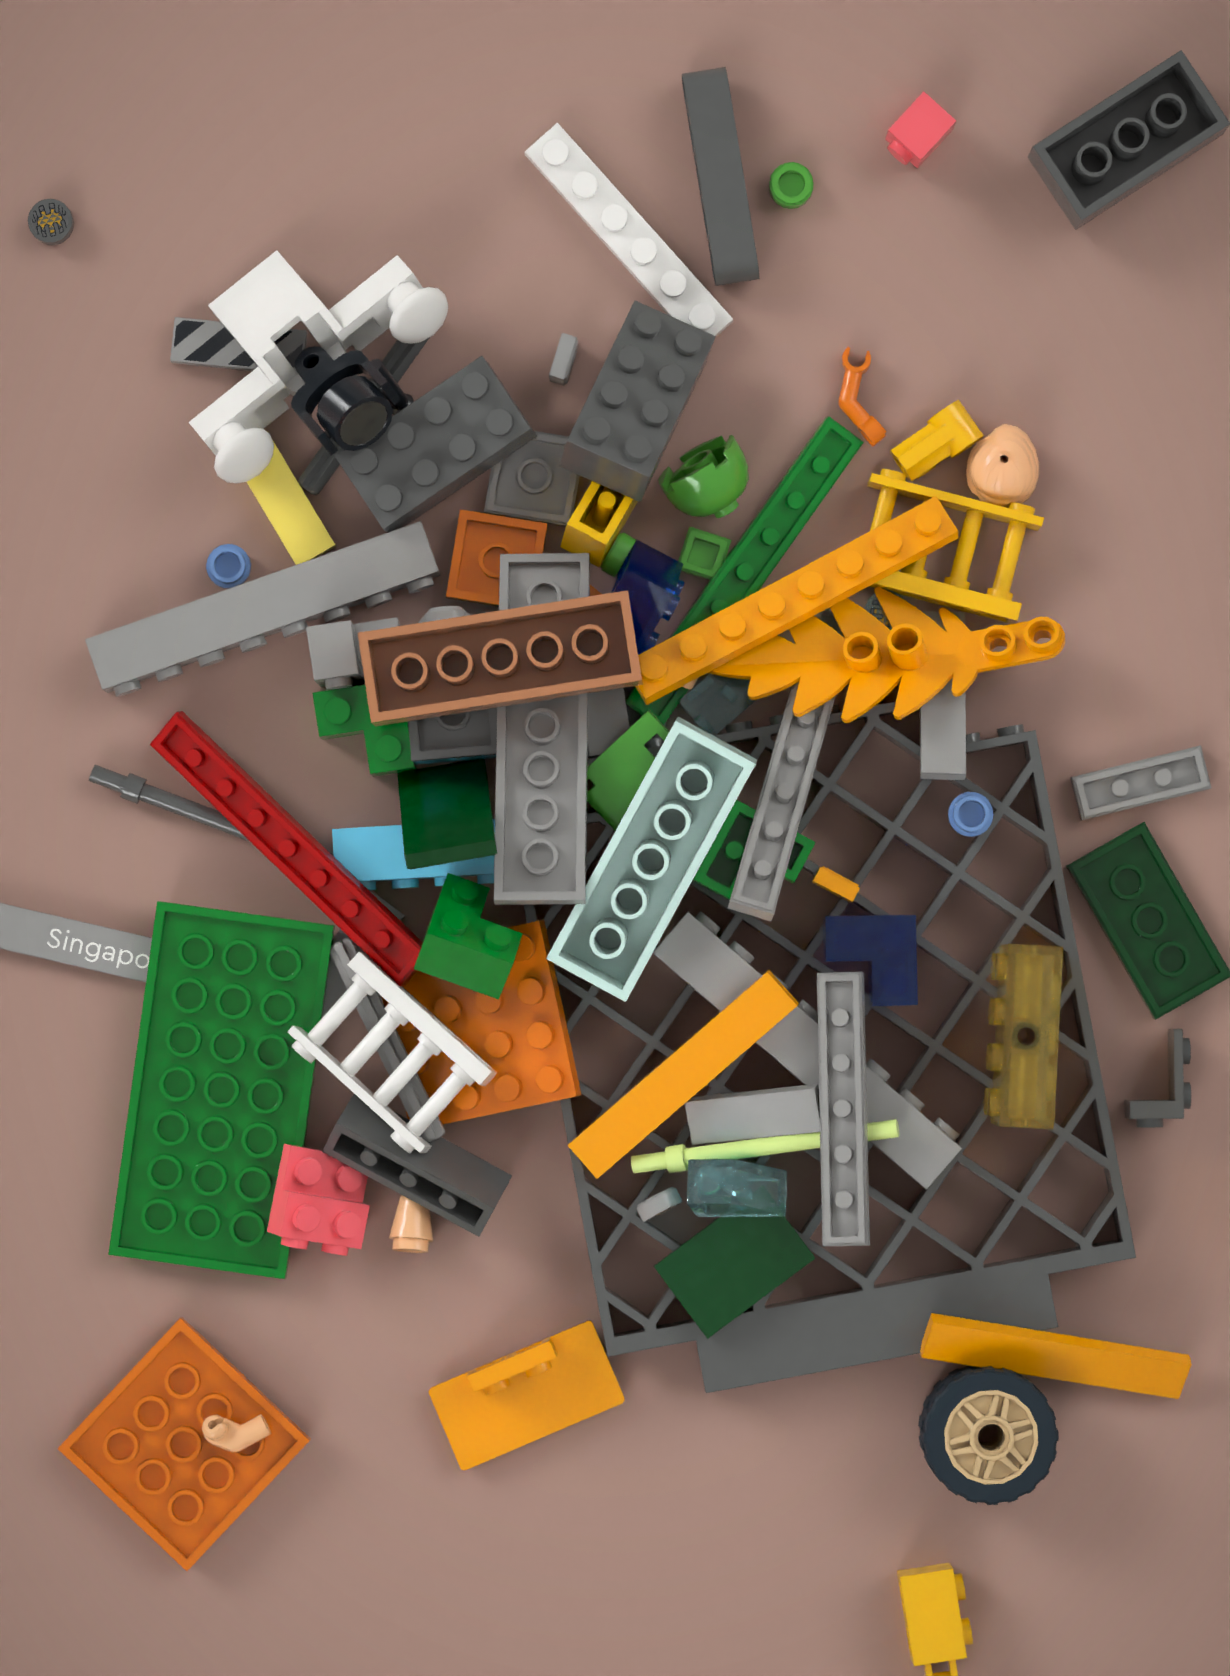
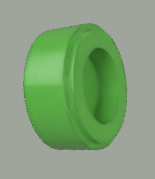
[769,162,814,209]
[601,532,636,578]

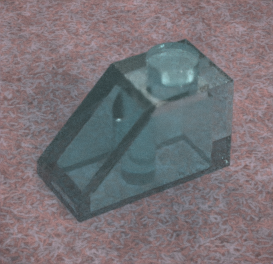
[687,1159,787,1217]

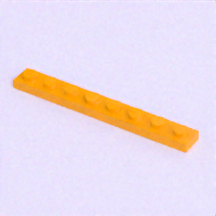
[635,496,959,705]

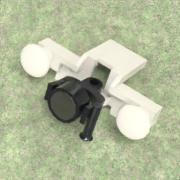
[189,250,448,483]

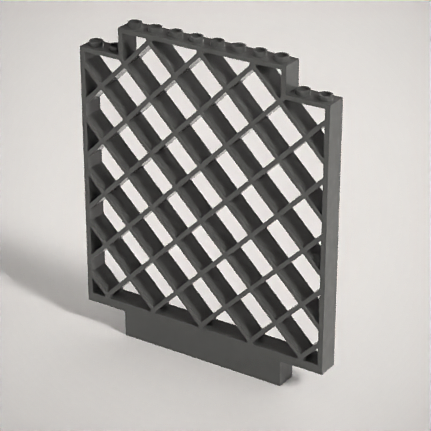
[524,700,1136,1393]

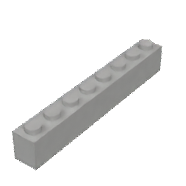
[85,521,441,697]
[653,911,962,1189]

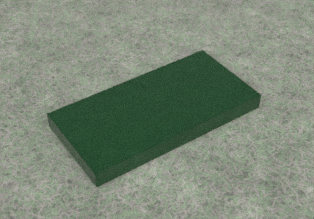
[397,759,497,870]
[1066,822,1230,1020]

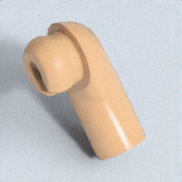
[202,1414,271,1452]

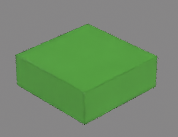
[676,526,731,581]

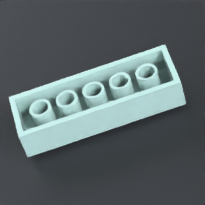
[546,717,757,1002]

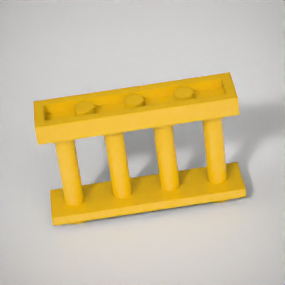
[867,469,1044,624]

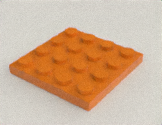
[382,920,582,1125]
[57,1317,311,1571]

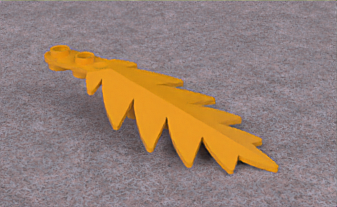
[708,587,1066,723]

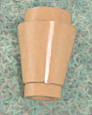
[389,1195,433,1253]

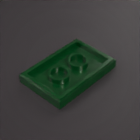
[654,1185,815,1339]

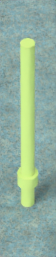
[631,1119,900,1174]

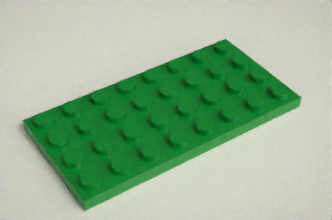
[108,901,335,1279]

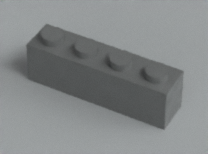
[322,1094,512,1237]

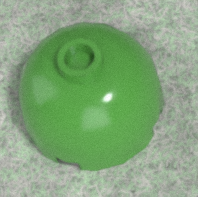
[658,435,749,518]

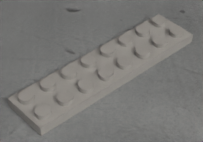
[494,553,590,905]

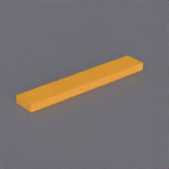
[567,970,799,1179]
[920,1313,1192,1399]

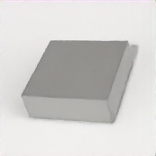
[549,333,579,386]

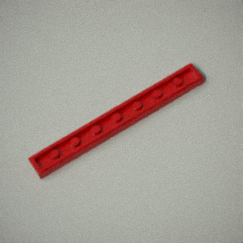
[150,711,423,986]

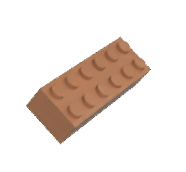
[358,590,643,726]

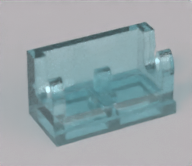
[678,674,756,736]

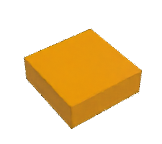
[811,866,860,903]

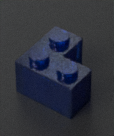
[610,539,685,655]
[823,915,918,1006]

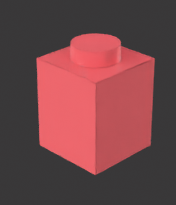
[885,91,956,169]

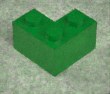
[312,685,417,777]
[692,800,816,900]
[414,873,523,999]

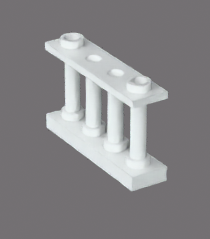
[288,951,497,1154]

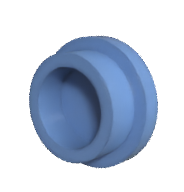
[206,544,251,589]
[948,792,993,837]

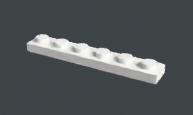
[525,123,733,336]

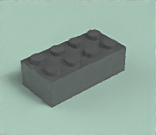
[1028,50,1230,230]
[559,301,716,502]
[335,356,537,532]

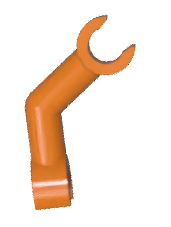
[838,346,886,447]

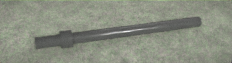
[89,765,333,855]

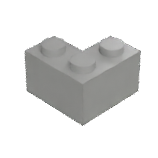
[306,617,400,690]

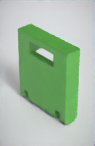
[587,710,670,831]

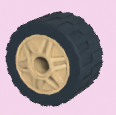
[918,1365,1059,1505]

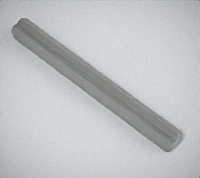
[330,938,445,1143]

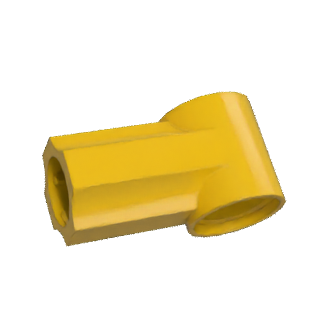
[890,399,984,482]

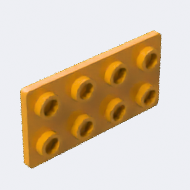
[429,1320,625,1470]

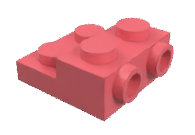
[267,1144,370,1256]

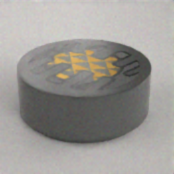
[28,199,74,245]

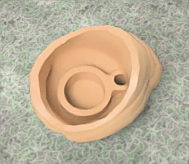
[966,424,1039,508]

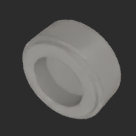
[636,1187,683,1223]

